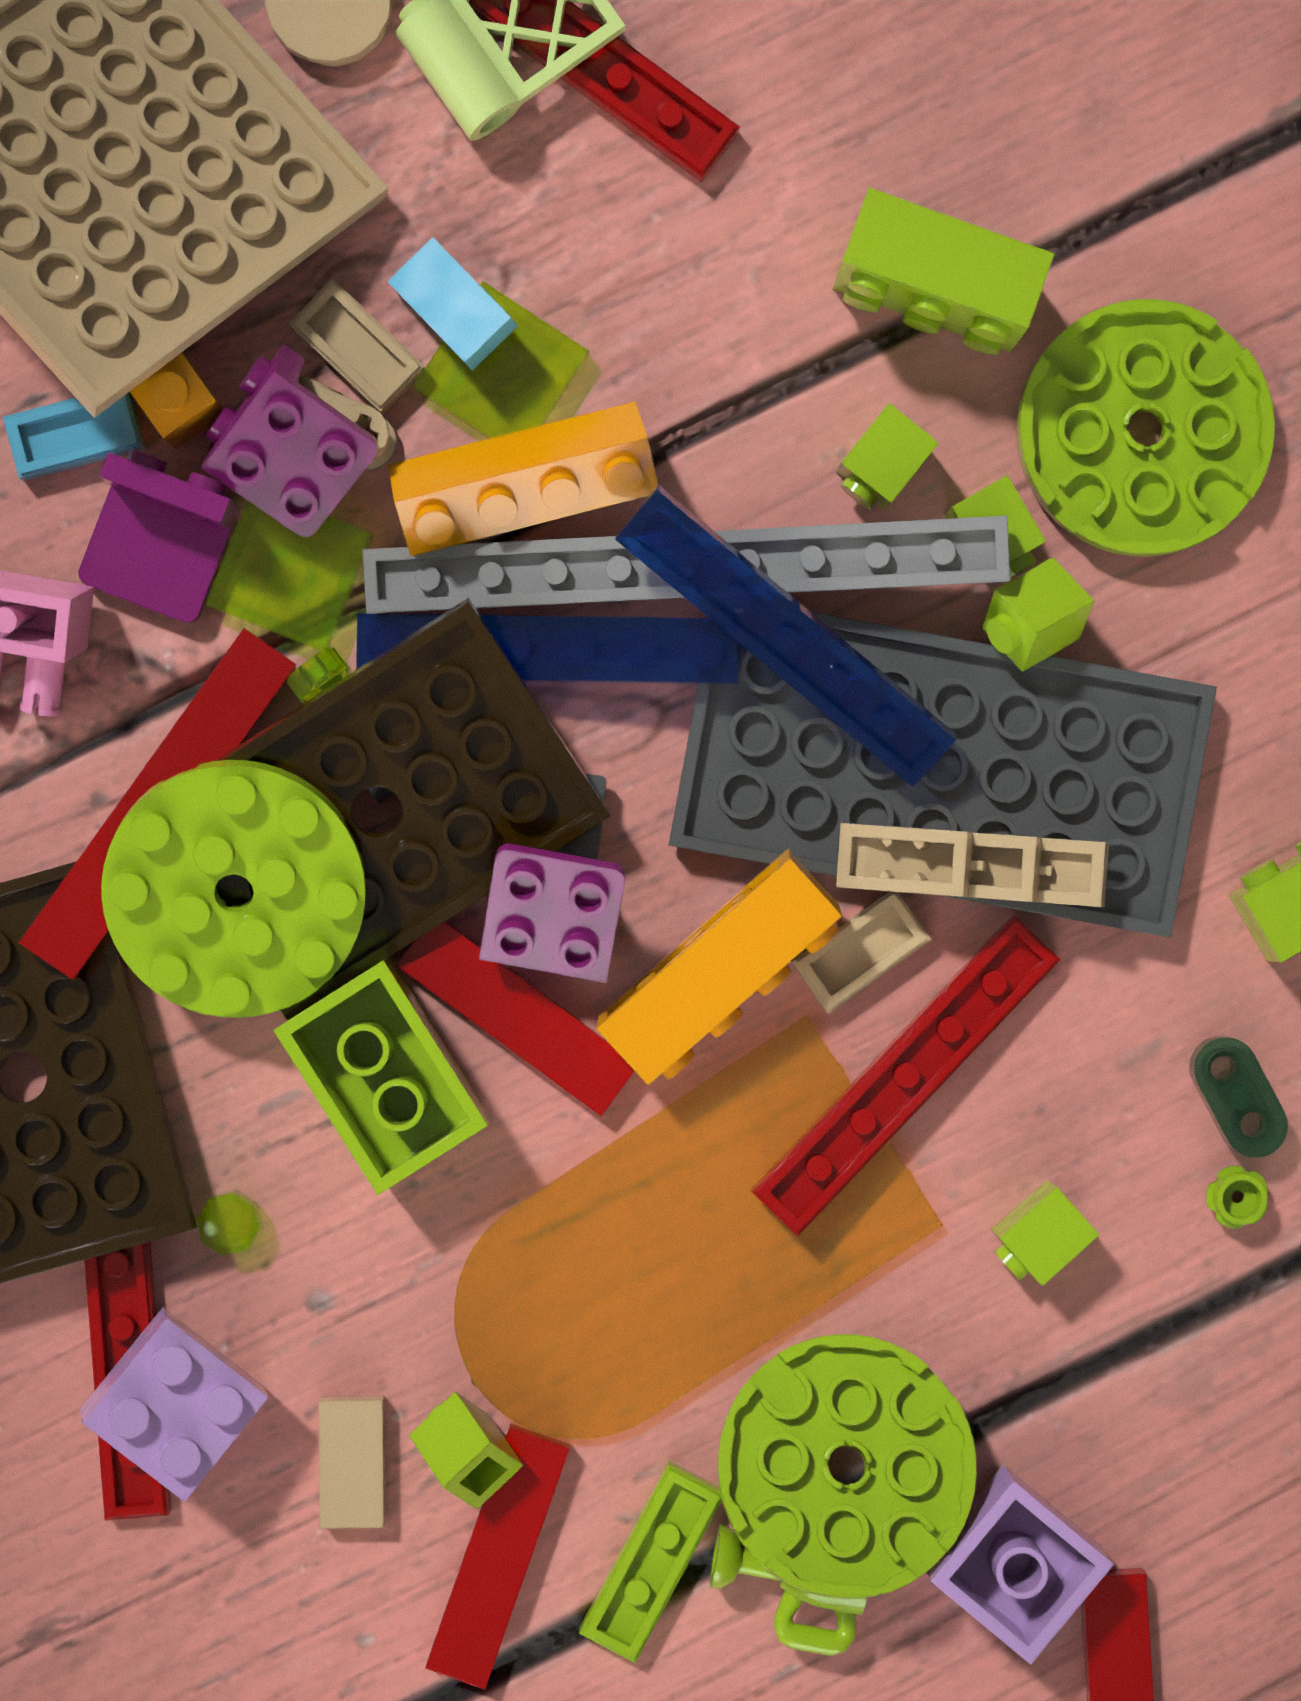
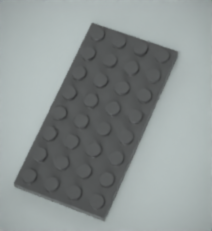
[668,596,1217,938]

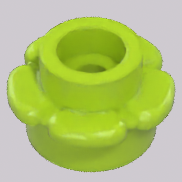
[1206,1165,1268,1229]

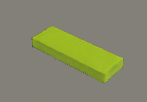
[579,1460,722,1663]

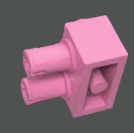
[0,570,94,717]

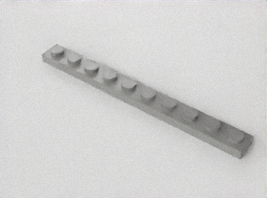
[363,516,1010,614]

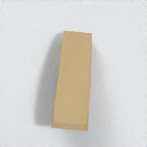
[836,823,1109,907]

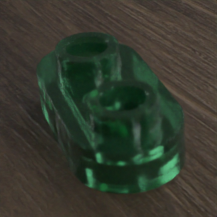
[1189,1036,1288,1158]

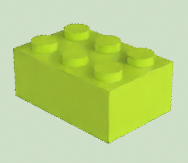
[832,187,1055,355]
[273,958,492,1195]

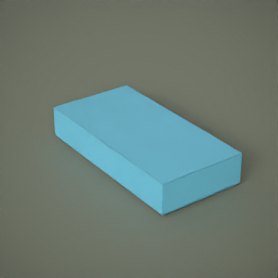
[387,237,518,371]
[3,392,146,481]

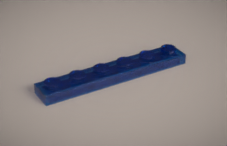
[615,485,956,787]
[356,613,741,685]

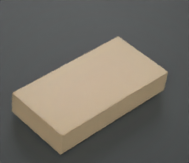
[289,278,426,415]
[790,891,932,1014]
[319,1396,386,1529]

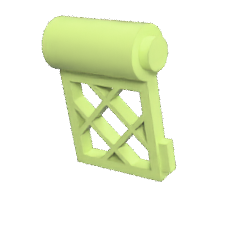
[396,0,626,141]

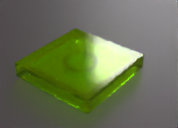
[413,281,589,439]
[206,500,373,653]

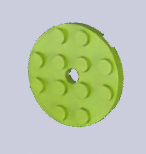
[1017,299,1275,557]
[102,760,366,1018]
[717,1334,977,1599]

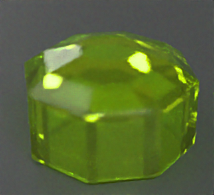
[286,646,351,704]
[196,1190,263,1256]

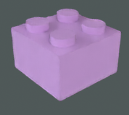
[80,1307,269,1502]
[927,1464,1114,1665]

